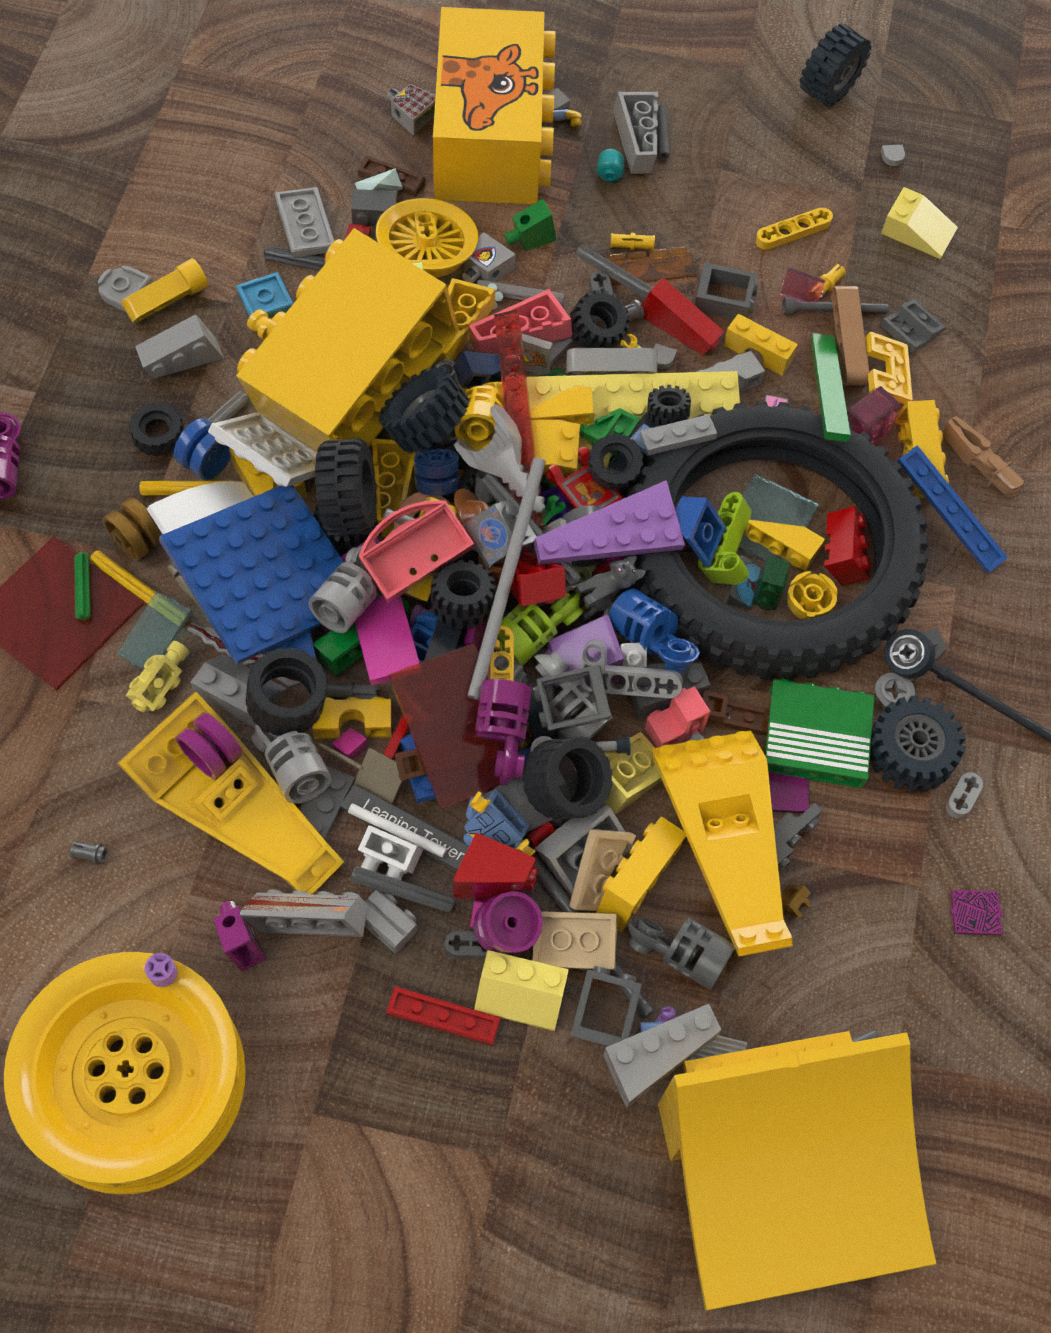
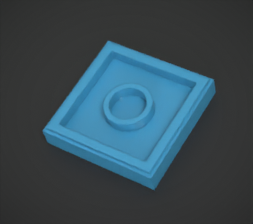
[236,272,294,318]

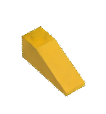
[521,386,594,425]

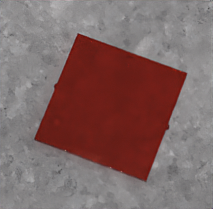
[0,536,144,691]

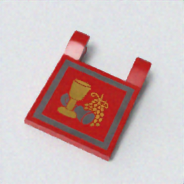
[545,446,623,509]

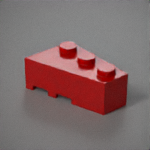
[510,553,566,606]

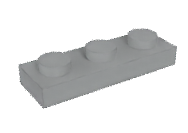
[640,414,717,456]

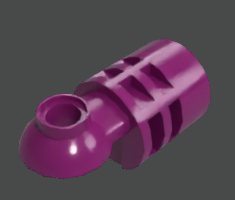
[0,413,21,500]
[475,679,532,786]

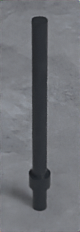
[929,662,1051,743]

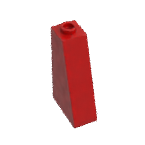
[641,278,724,356]

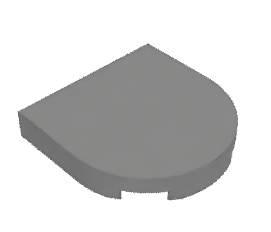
[98,266,153,312]

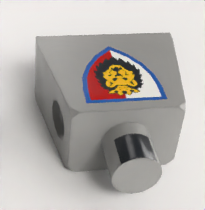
[462,232,516,283]

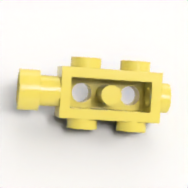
[126,641,190,712]

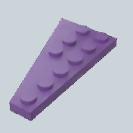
[534,480,685,565]

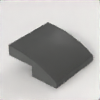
[880,299,946,354]

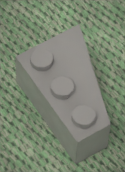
[135,314,224,379]

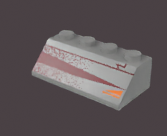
[240,890,368,937]

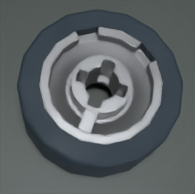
[884,629,936,679]

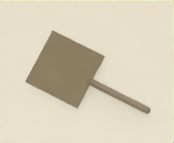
[318,743,403,804]

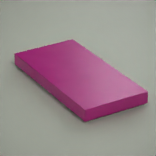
[355,596,421,686]

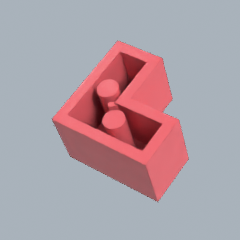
[644,686,710,748]

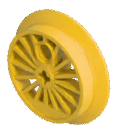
[376,198,478,278]

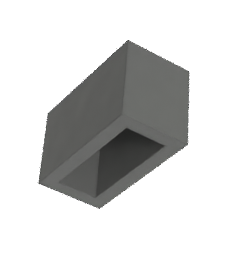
[351,189,398,225]

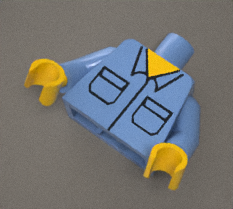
[463,789,536,856]

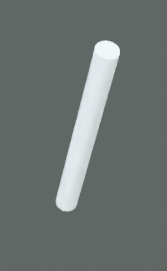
[348,803,447,858]

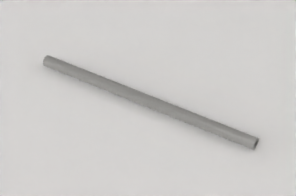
[467,458,546,700]

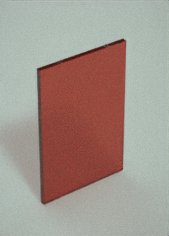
[388,643,524,809]

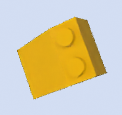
[513,420,580,478]

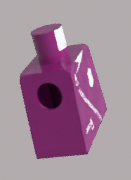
[214,901,266,972]

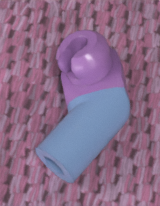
[640,1006,677,1033]

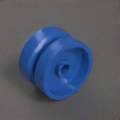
[174,418,231,481]

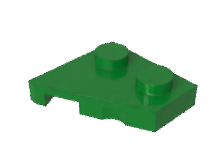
[579,408,640,455]

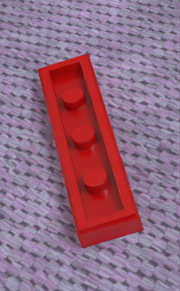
[386,986,501,1046]

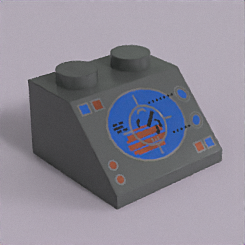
[463,498,537,568]

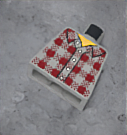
[387,84,436,135]

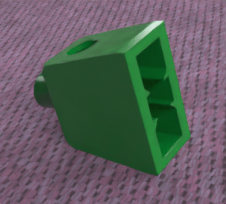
[504,199,557,251]

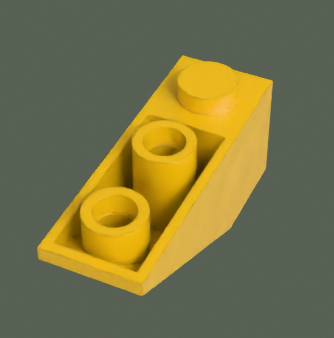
[744,520,825,571]

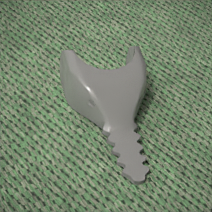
[454,404,545,512]

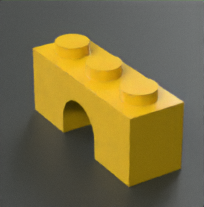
[723,314,798,376]
[313,697,392,739]

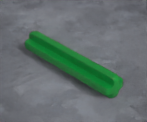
[74,552,91,621]

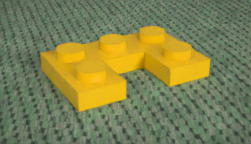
[865,332,913,404]

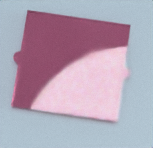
[780,267,826,302]

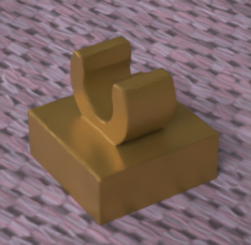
[781,884,811,918]

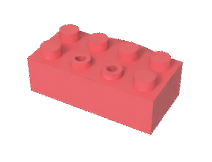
[359,500,474,603]

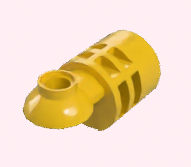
[455,382,507,451]

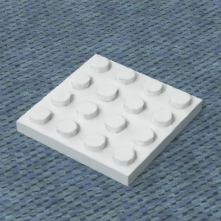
[208,412,318,487]

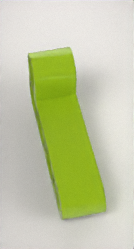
[698,492,752,585]

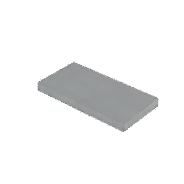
[274,187,334,258]

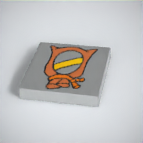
[505,330,553,375]

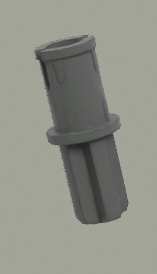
[327,682,379,699]

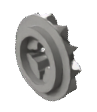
[874,673,915,708]

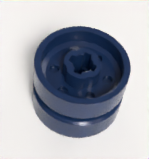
[414,448,460,496]

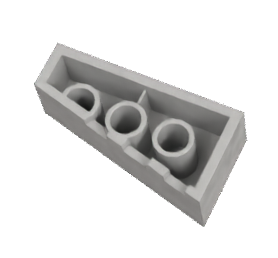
[613,92,658,174]
[603,1004,721,1108]

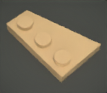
[569,829,636,911]

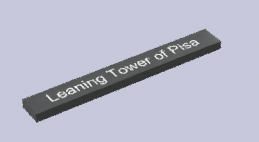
[340,785,537,897]

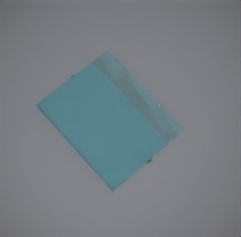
[738,474,819,562]

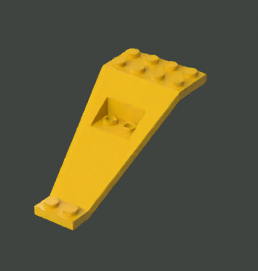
[117,692,344,894]
[651,731,792,956]

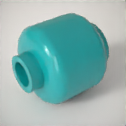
[596,149,625,182]

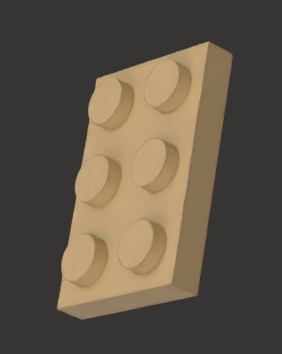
[533,912,618,971]

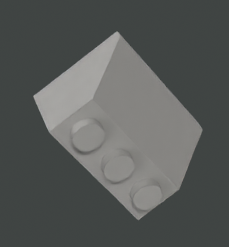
[190,654,287,728]
[535,805,633,895]

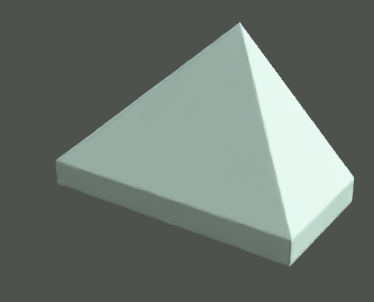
[355,169,403,191]

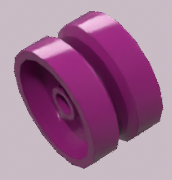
[175,712,243,780]
[473,891,543,955]

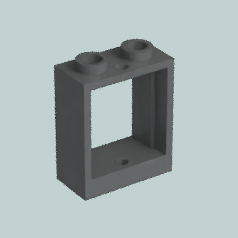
[695,262,759,319]
[532,665,611,733]
[571,966,642,1046]

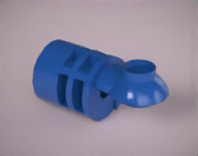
[609,589,700,673]

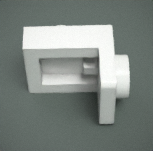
[619,643,647,667]

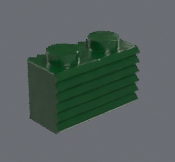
[753,557,791,610]

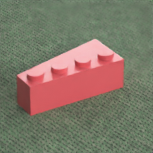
[469,289,572,355]

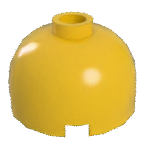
[787,571,838,620]

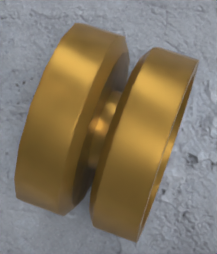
[102,497,162,561]

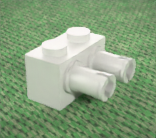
[358,825,423,896]

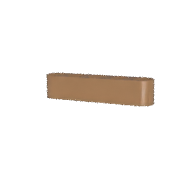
[832,286,869,386]

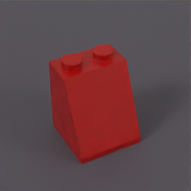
[453,832,538,899]

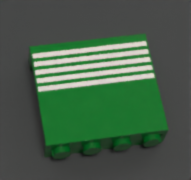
[765,679,874,789]

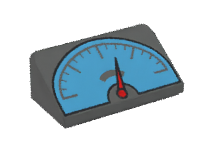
[727,555,762,610]

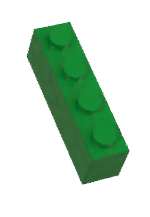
[313,593,412,676]

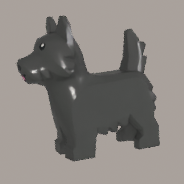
[575,556,646,622]

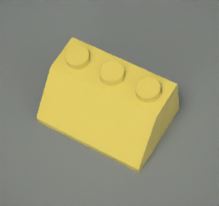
[474,950,569,1031]

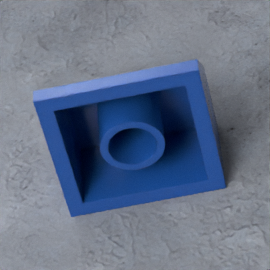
[675,496,726,567]

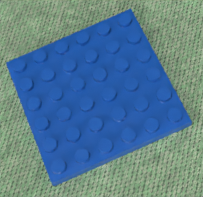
[159,485,344,665]

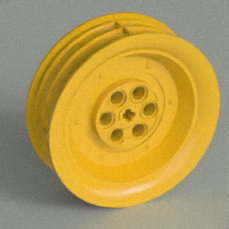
[4,952,246,1195]

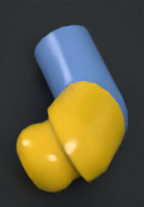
[553,109,582,127]

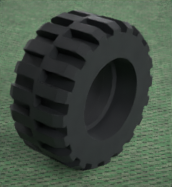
[315,438,377,536]

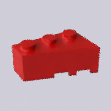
[824,506,872,586]

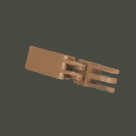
[942,416,1024,499]

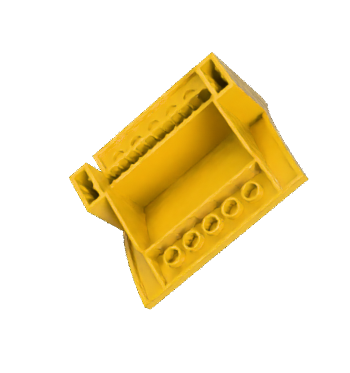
[658,1031,936,1311]

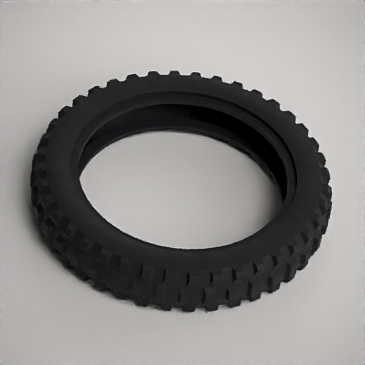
[623,401,929,681]

